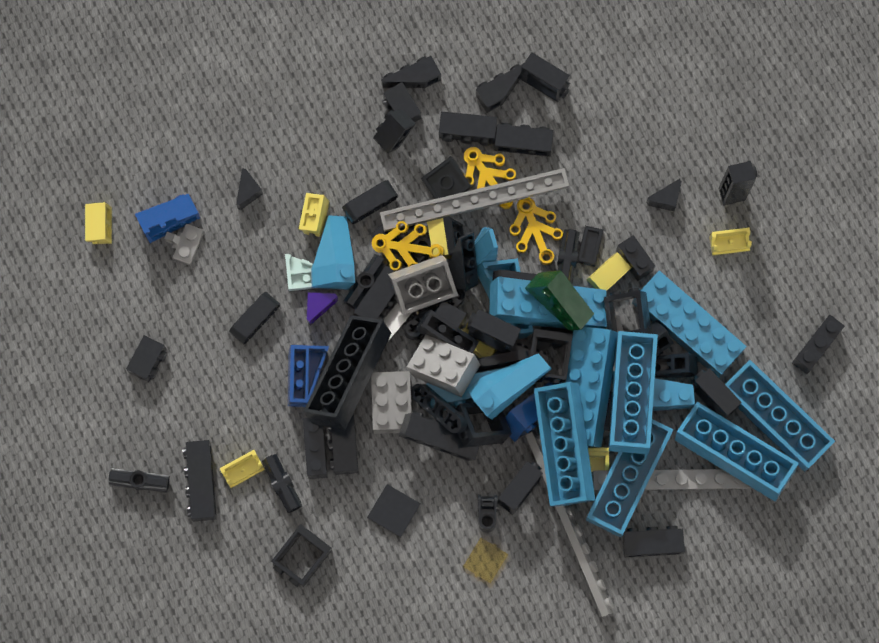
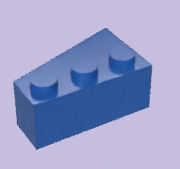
[135,194,200,243]
[287,345,329,407]
[505,382,553,442]

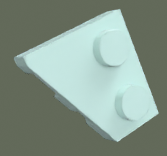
[285,254,314,291]

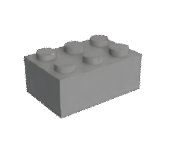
[388,255,458,315]
[407,335,480,397]
[371,371,412,434]

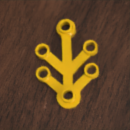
[464,147,516,209]
[509,197,563,265]
[372,221,445,271]

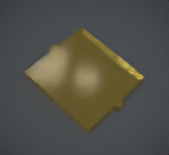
[463,538,508,584]

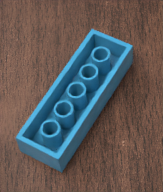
[632,271,747,378]
[490,277,607,329]
[566,327,618,448]
[609,331,658,454]
[725,360,835,472]
[534,382,595,506]
[675,402,799,502]
[586,419,674,538]

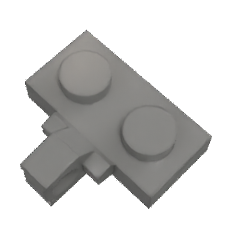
[164,224,205,266]

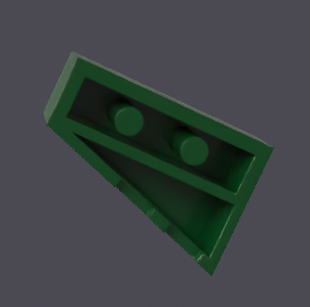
[525,270,594,331]

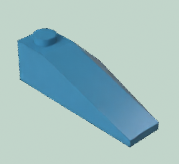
[311,215,355,290]
[475,227,498,267]
[467,353,551,419]

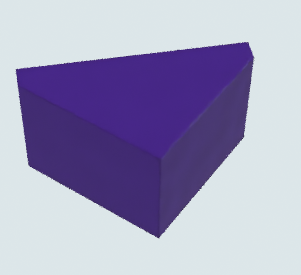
[307,293,338,326]

